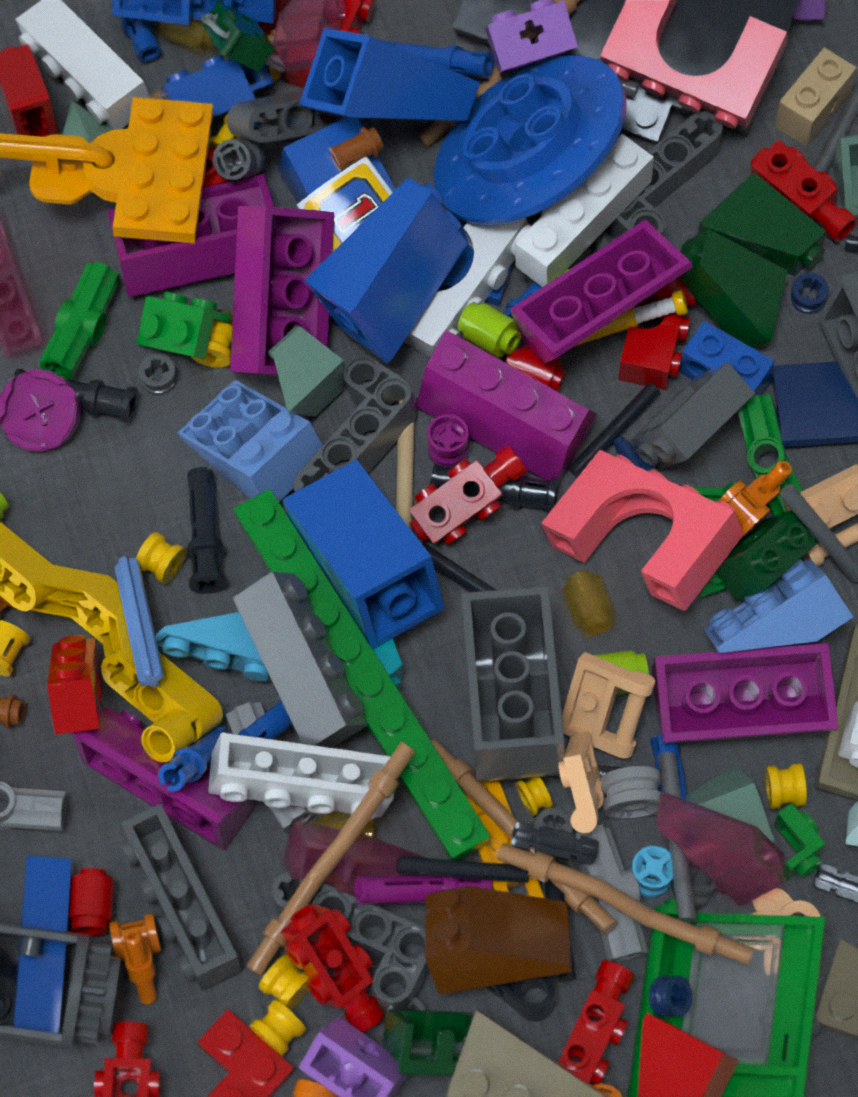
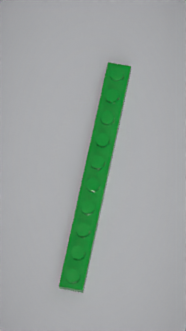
[233,489,491,860]

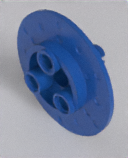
[434,55,626,225]

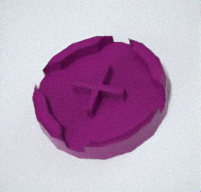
[0,369,81,452]

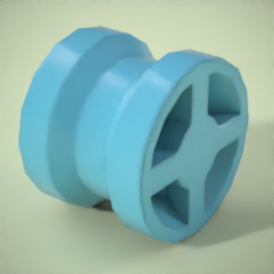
[630,846,673,898]

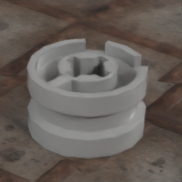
[600,766,665,820]

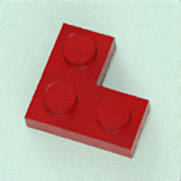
[197,1009,295,1097]

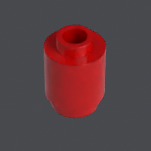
[506,346,566,392]
[68,868,115,936]

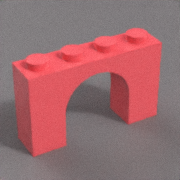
[600,0,788,129]
[541,450,743,611]

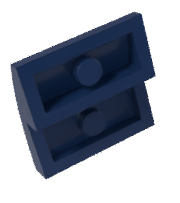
[771,361,858,447]

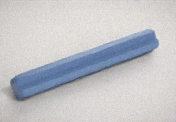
[114,556,164,688]

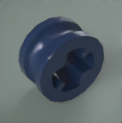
[790,272,829,314]
[649,976,693,1017]

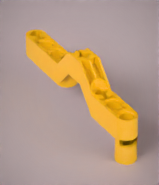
[0,522,223,763]

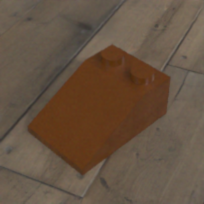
[425,886,572,995]

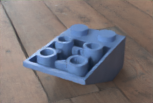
[177,379,323,502]
[703,558,853,653]

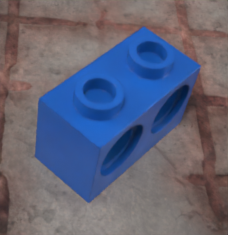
[680,321,775,396]

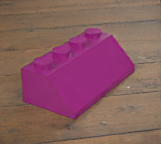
[107,174,274,297]
[230,206,334,374]
[510,219,693,364]
[416,330,598,483]
[651,643,839,744]
[72,707,254,852]

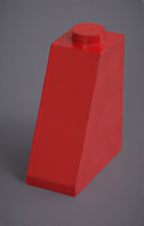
[0,44,58,137]
[638,1013,739,1097]

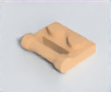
[784,464,858,566]
[562,652,655,758]
[559,731,605,833]

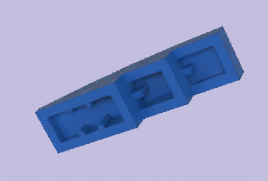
[112,0,277,25]
[13,855,71,1034]

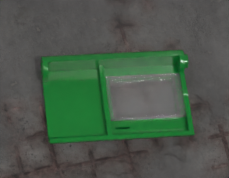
[627,899,826,1097]

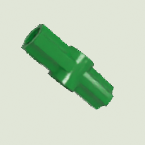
[39,261,120,379]
[738,395,803,516]

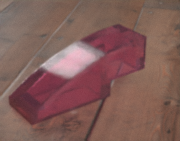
[282,822,426,894]

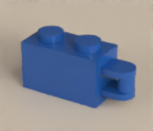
[160,55,274,123]

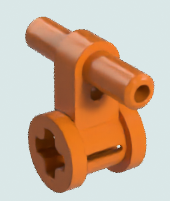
[719,460,792,537]
[109,913,161,1004]

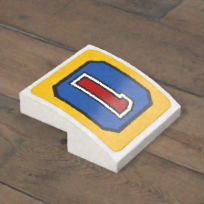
[297,156,393,252]

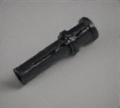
[14,368,139,424]
[430,464,559,514]
[186,467,227,594]

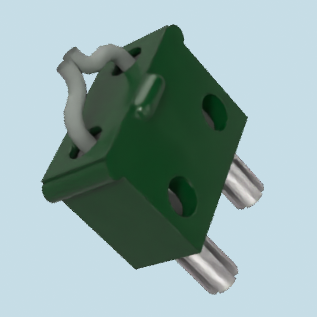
[201,1,288,72]

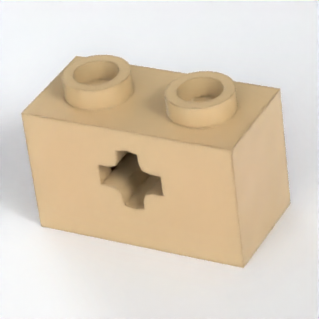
[775,47,857,147]

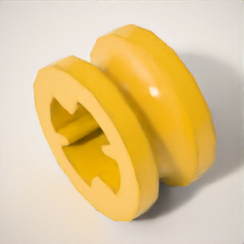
[515,777,553,817]

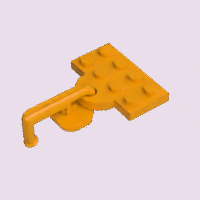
[0,97,213,243]

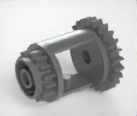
[0,922,121,1048]

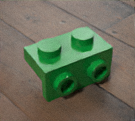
[136,292,230,359]

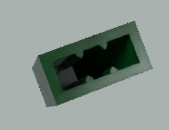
[697,172,826,276]
[677,229,788,349]

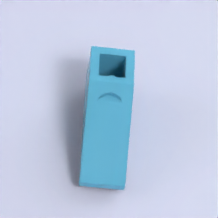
[155,612,271,681]

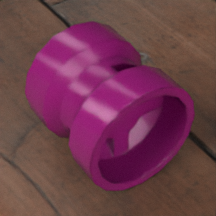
[427,414,469,468]

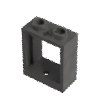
[631,362,755,470]

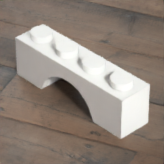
[404,218,528,358]

